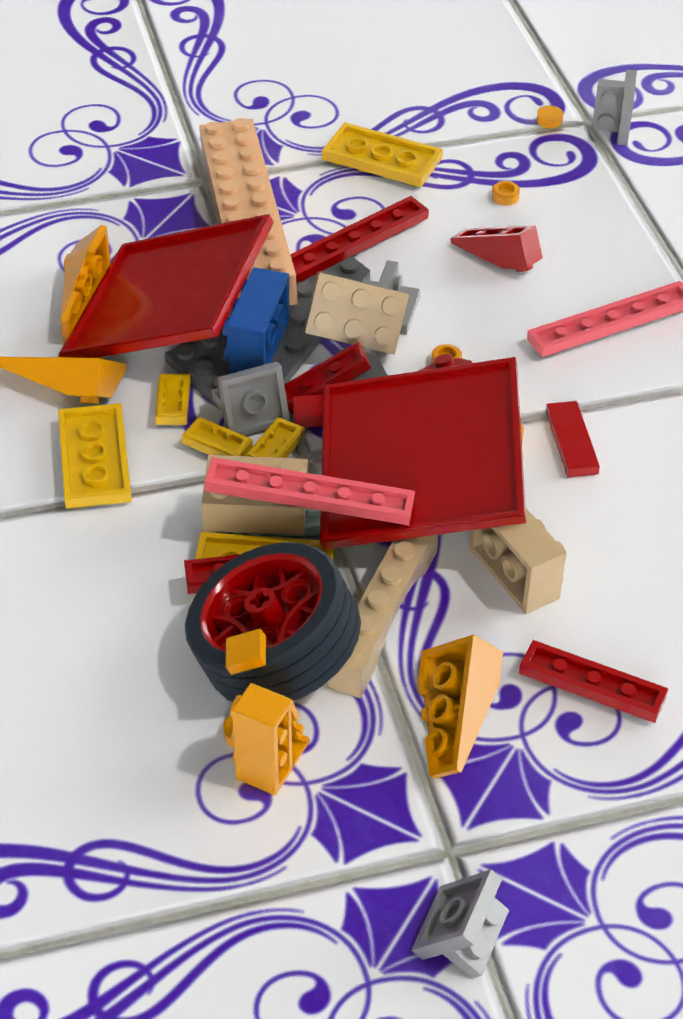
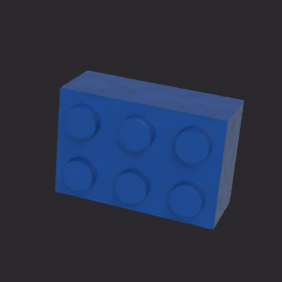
[223,267,290,373]

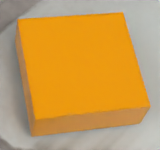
[226,628,266,675]

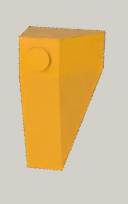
[60,225,111,345]
[0,356,127,404]
[417,634,503,779]

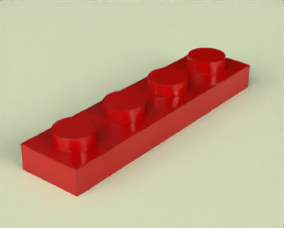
[519,640,669,723]

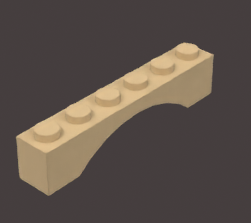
[327,535,438,698]

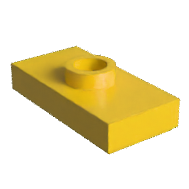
[155,374,191,425]
[181,417,253,456]
[245,417,305,458]

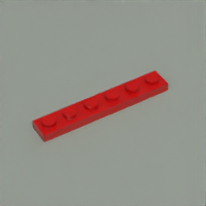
[290,196,429,284]

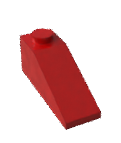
[450,225,543,272]

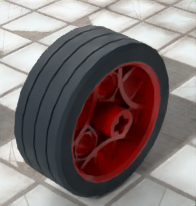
[185,542,361,702]

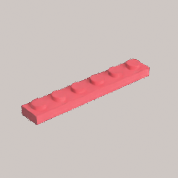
[527,281,683,357]
[205,457,415,525]

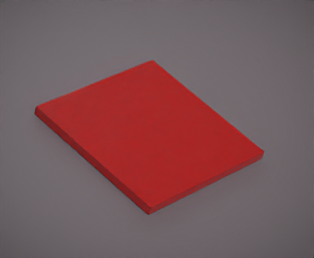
[58,214,274,358]
[320,357,527,550]

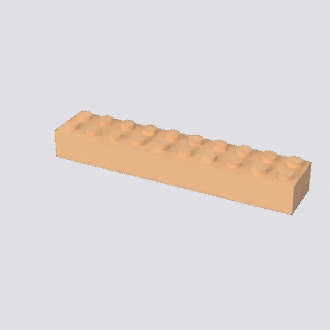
[199,118,298,305]

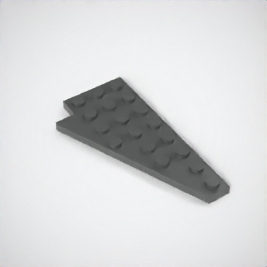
[165,256,370,410]

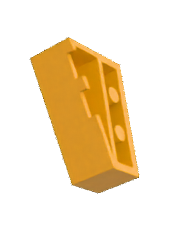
[230,683,310,796]

